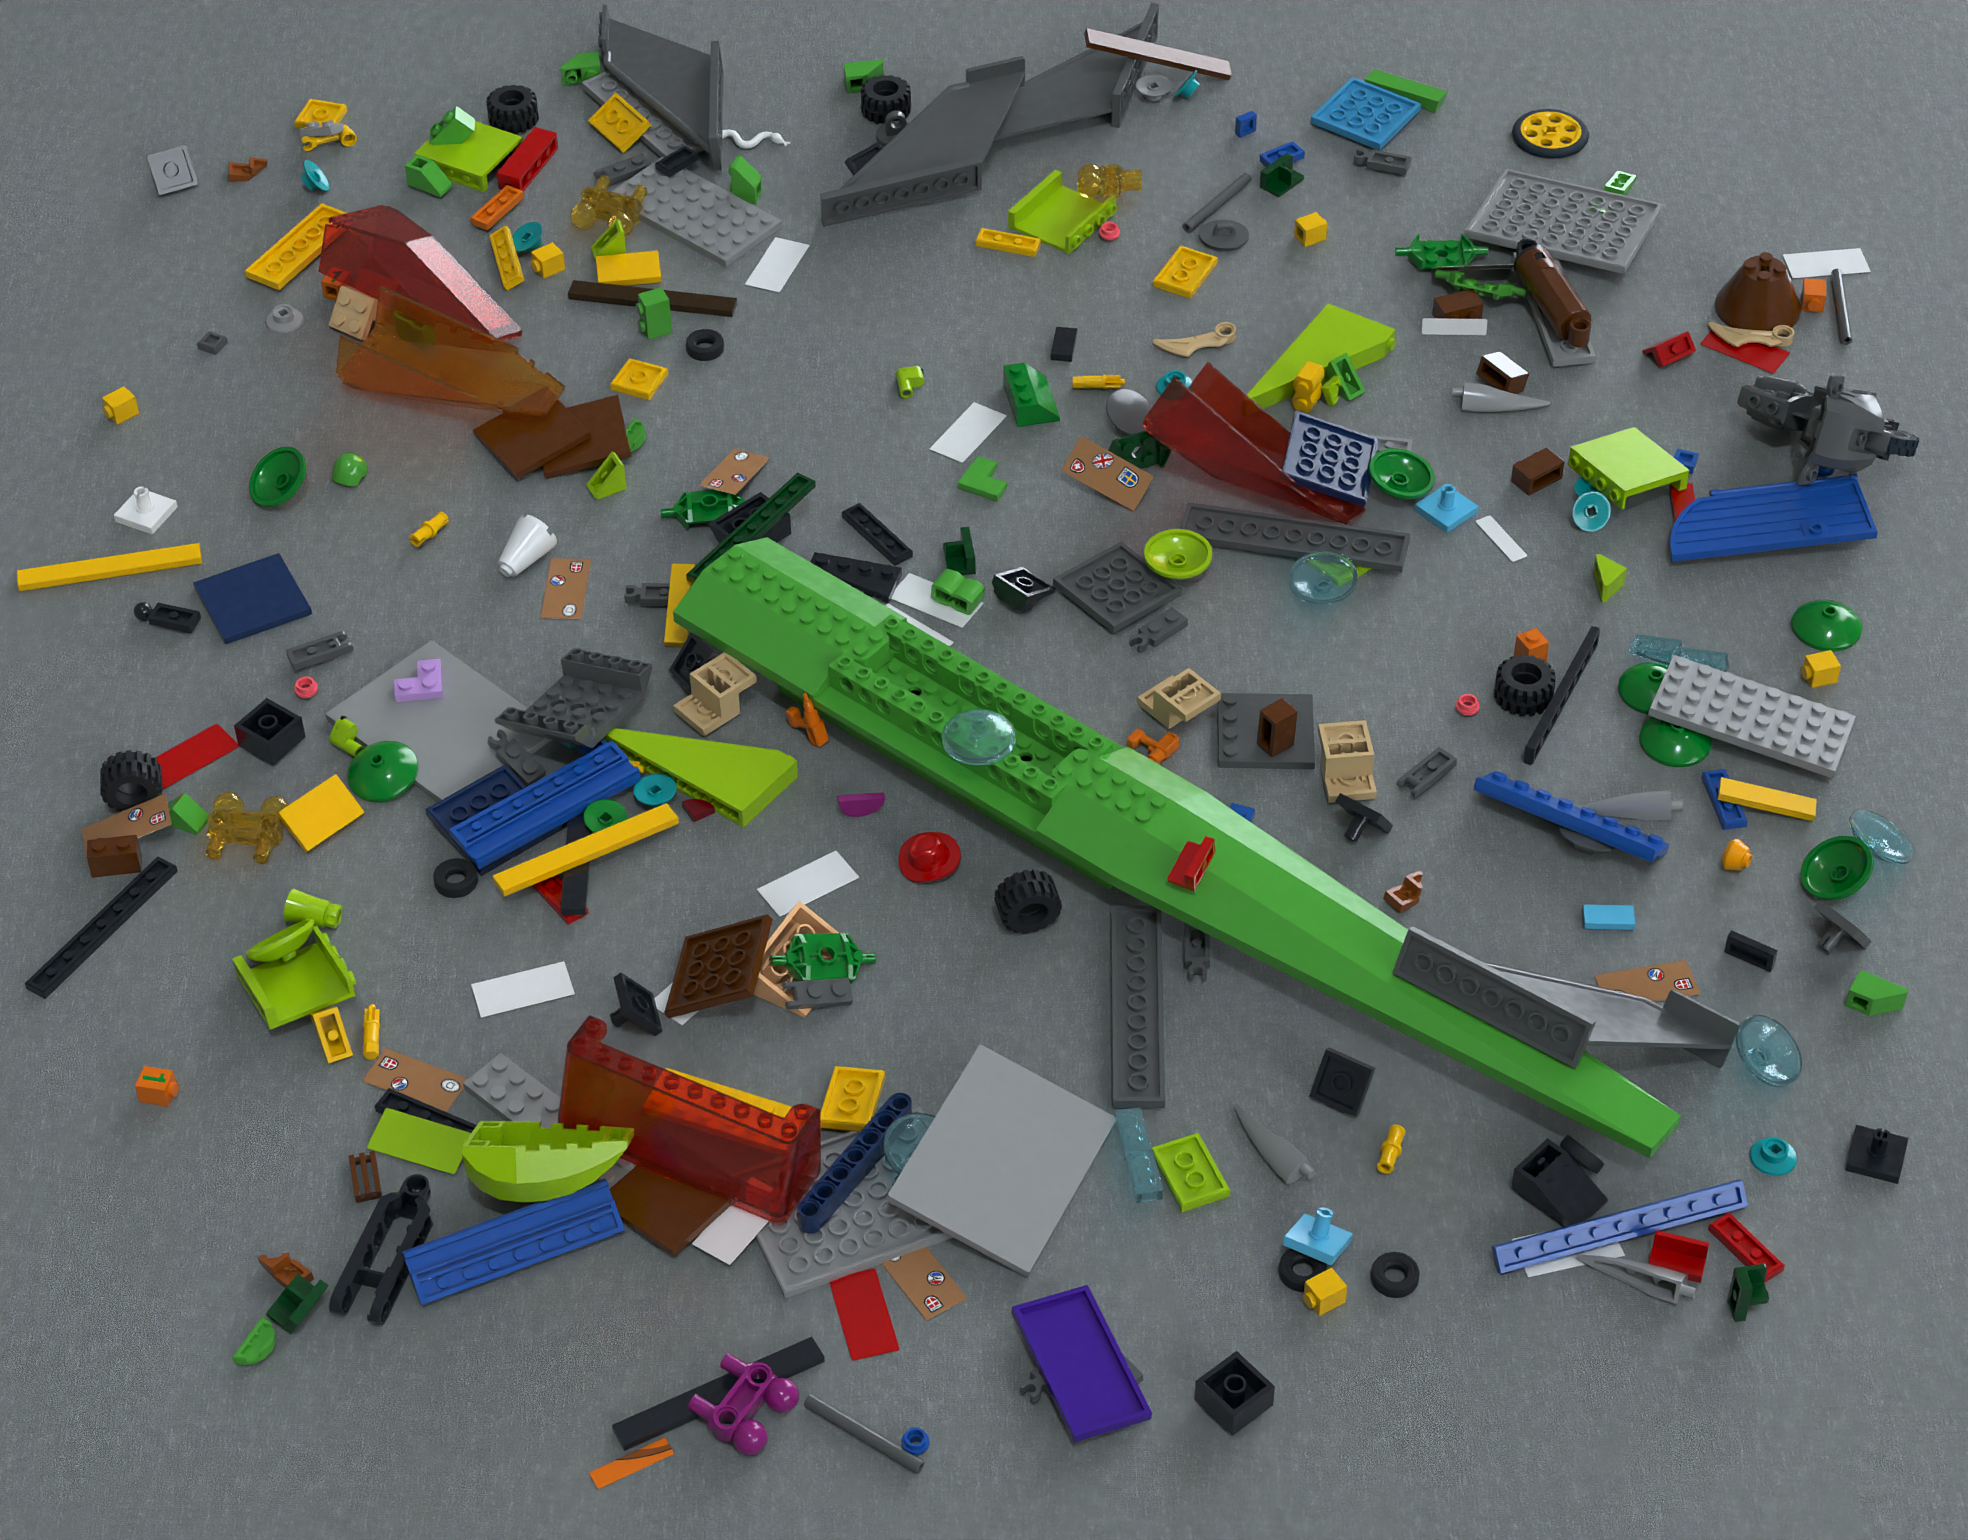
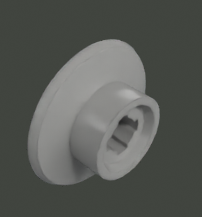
[1136,75,1171,101]
[265,304,304,333]

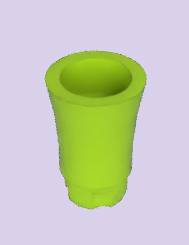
[284,888,343,929]

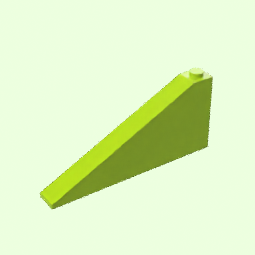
[1242,303,1397,416]
[603,728,798,828]

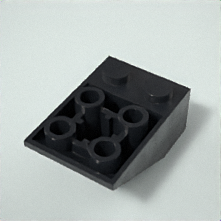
[1511,1138,1608,1226]

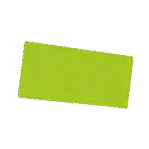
[367,1108,471,1175]

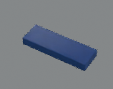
[1701,769,1748,830]

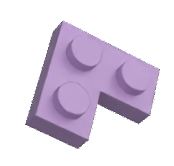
[394,658,443,702]

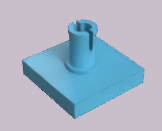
[1414,484,1479,533]
[1282,1207,1353,1266]

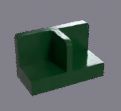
[1260,153,1304,197]
[943,527,976,575]
[1727,1264,1769,1322]
[266,1274,329,1334]

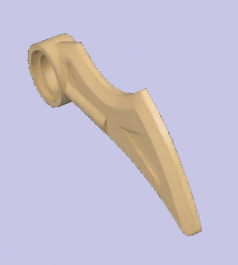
[1153,322,1236,358]
[1708,322,1794,347]

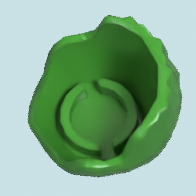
[332,452,368,486]

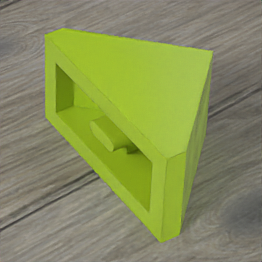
[591,219,626,260]
[586,452,627,499]
[1593,554,1627,602]

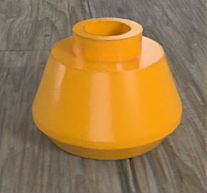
[1721,839,1753,871]

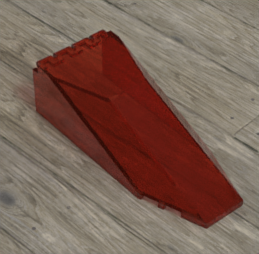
[318,205,522,344]
[1143,362,1366,525]

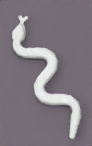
[723,129,790,149]

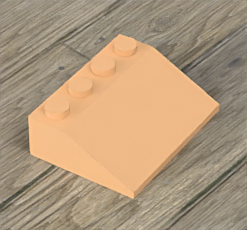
[754,901,839,1017]

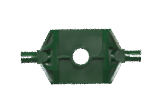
[1108,427,1185,469]

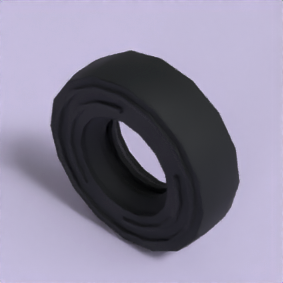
[686,329,724,361]
[433,858,478,898]
[1559,1135,1604,1174]
[1278,1249,1327,1292]
[1370,1252,1420,1298]

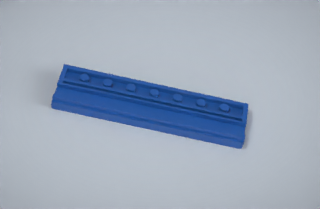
[449,741,641,869]
[1473,771,1670,863]
[402,1178,625,1306]

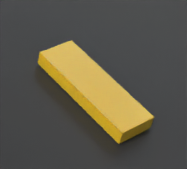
[975,228,1041,257]

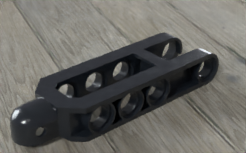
[329,1174,433,1325]

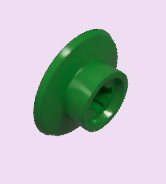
[584,799,628,833]

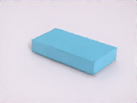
[1582,904,1635,930]

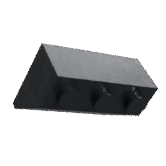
[709,492,791,544]

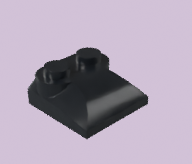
[992,567,1056,612]

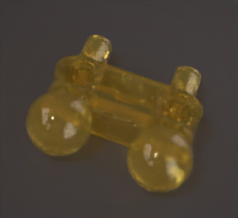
[1077,164,1142,198]
[570,175,648,238]
[206,791,289,864]

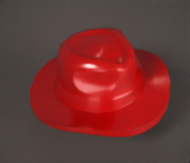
[898,832,961,883]

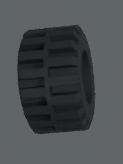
[861,75,911,124]
[486,85,539,134]
[1494,655,1556,716]
[100,750,163,812]
[994,869,1062,934]

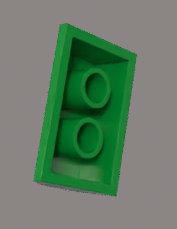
[1003,363,1060,427]

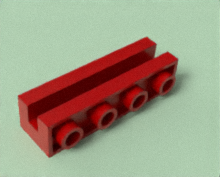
[496,127,558,191]

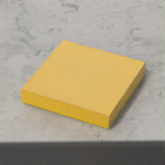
[294,99,347,129]
[610,358,668,400]

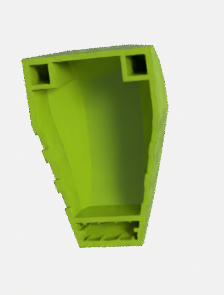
[462,1121,634,1203]

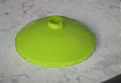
[1144,529,1212,579]
[245,918,315,962]

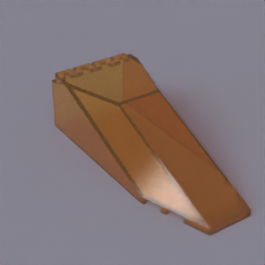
[336,286,565,417]

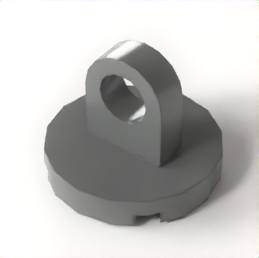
[876,111,909,147]

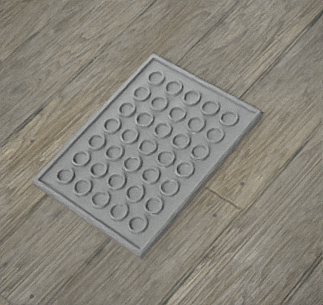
[1464,169,1663,274]
[325,640,551,802]
[886,1044,1117,1277]
[730,1107,954,1298]

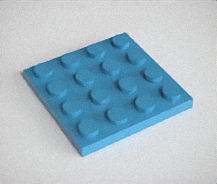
[1310,77,1421,151]

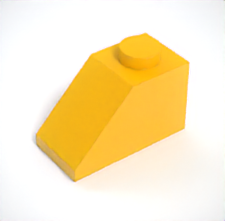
[310,1006,353,1064]

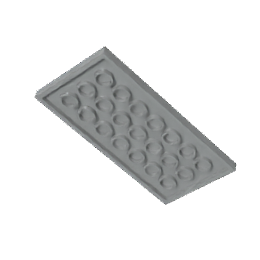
[606,156,782,267]
[1648,655,1856,778]

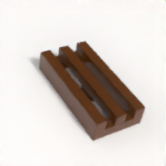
[349,1151,382,1203]

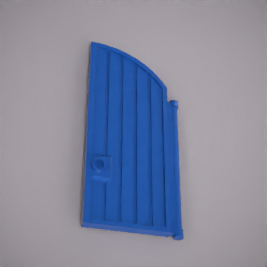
[1670,473,1878,562]

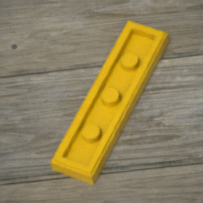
[489,226,525,291]
[664,564,695,647]
[1717,777,1817,822]

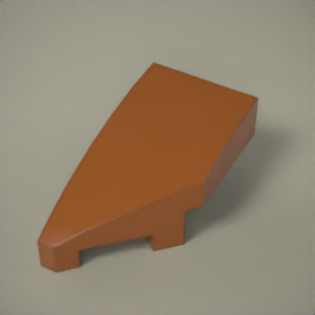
[228,157,267,181]
[1383,870,1422,913]
[258,1252,314,1288]

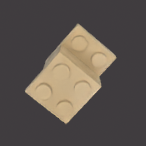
[328,267,400,340]
[673,652,757,736]
[1137,668,1221,729]
[1318,720,1377,803]

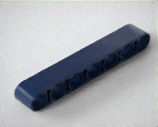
[797,1093,912,1234]

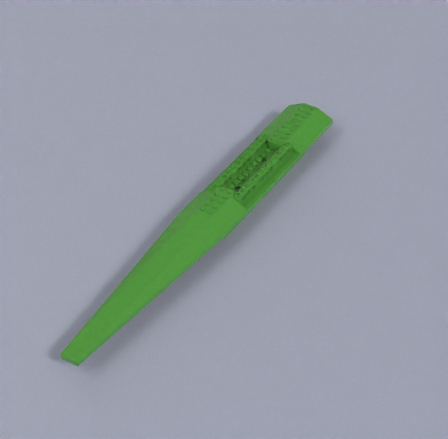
[673,537,1681,1158]

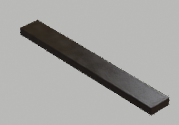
[568,280,737,317]

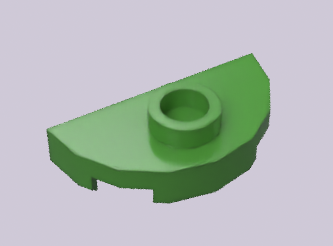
[626,418,646,452]
[232,1316,276,1365]

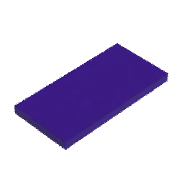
[1011,1285,1152,1442]

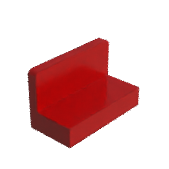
[1642,331,1696,368]
[1167,836,1215,892]
[1648,1230,1709,1283]

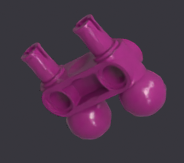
[688,1353,799,1456]

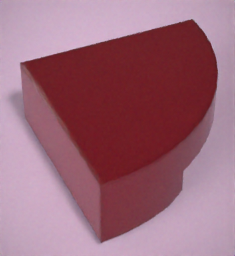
[682,799,715,822]

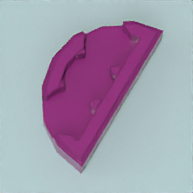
[837,792,886,817]

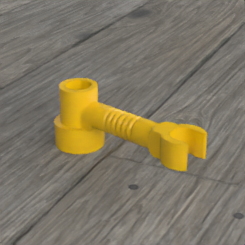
[301,125,357,151]

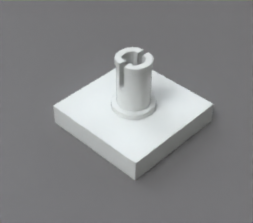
[114,487,178,534]

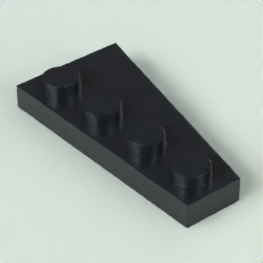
[810,552,902,603]

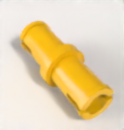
[409,512,449,547]
[1377,1124,1406,1174]

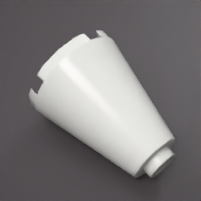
[498,515,557,577]

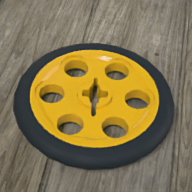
[1512,109,1589,158]

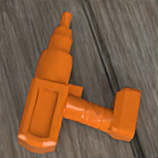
[786,693,829,747]
[1127,728,1179,764]

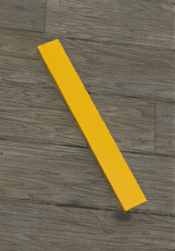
[17,543,202,591]
[492,803,679,897]

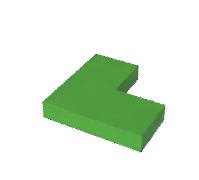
[958,456,1007,501]

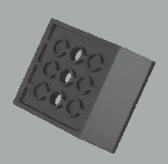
[495,648,652,748]

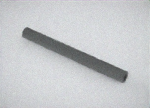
[1182,173,1251,232]
[1831,268,1852,345]
[804,1394,925,1474]

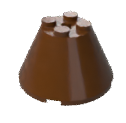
[1715,252,1801,331]

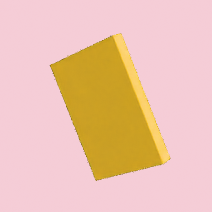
[588,92,651,153]
[1153,246,1218,299]
[596,250,662,286]
[277,774,365,853]
[818,1066,886,1132]

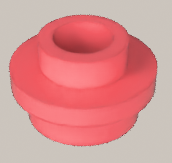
[1099,222,1120,241]
[294,676,318,698]
[1456,694,1480,716]

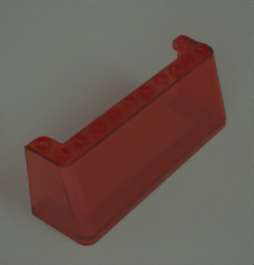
[557,1015,821,1223]

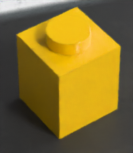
[1294,212,1328,247]
[531,242,565,279]
[102,386,139,424]
[1801,650,1841,688]
[1303,1268,1348,1316]

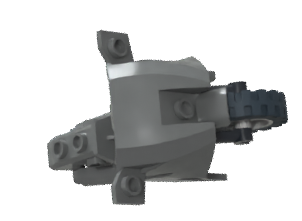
[1737,375,1920,485]

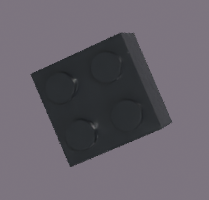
[234,698,306,765]
[1195,1351,1275,1436]

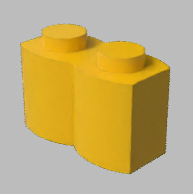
[1292,361,1324,414]

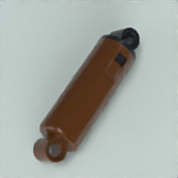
[1514,239,1592,348]

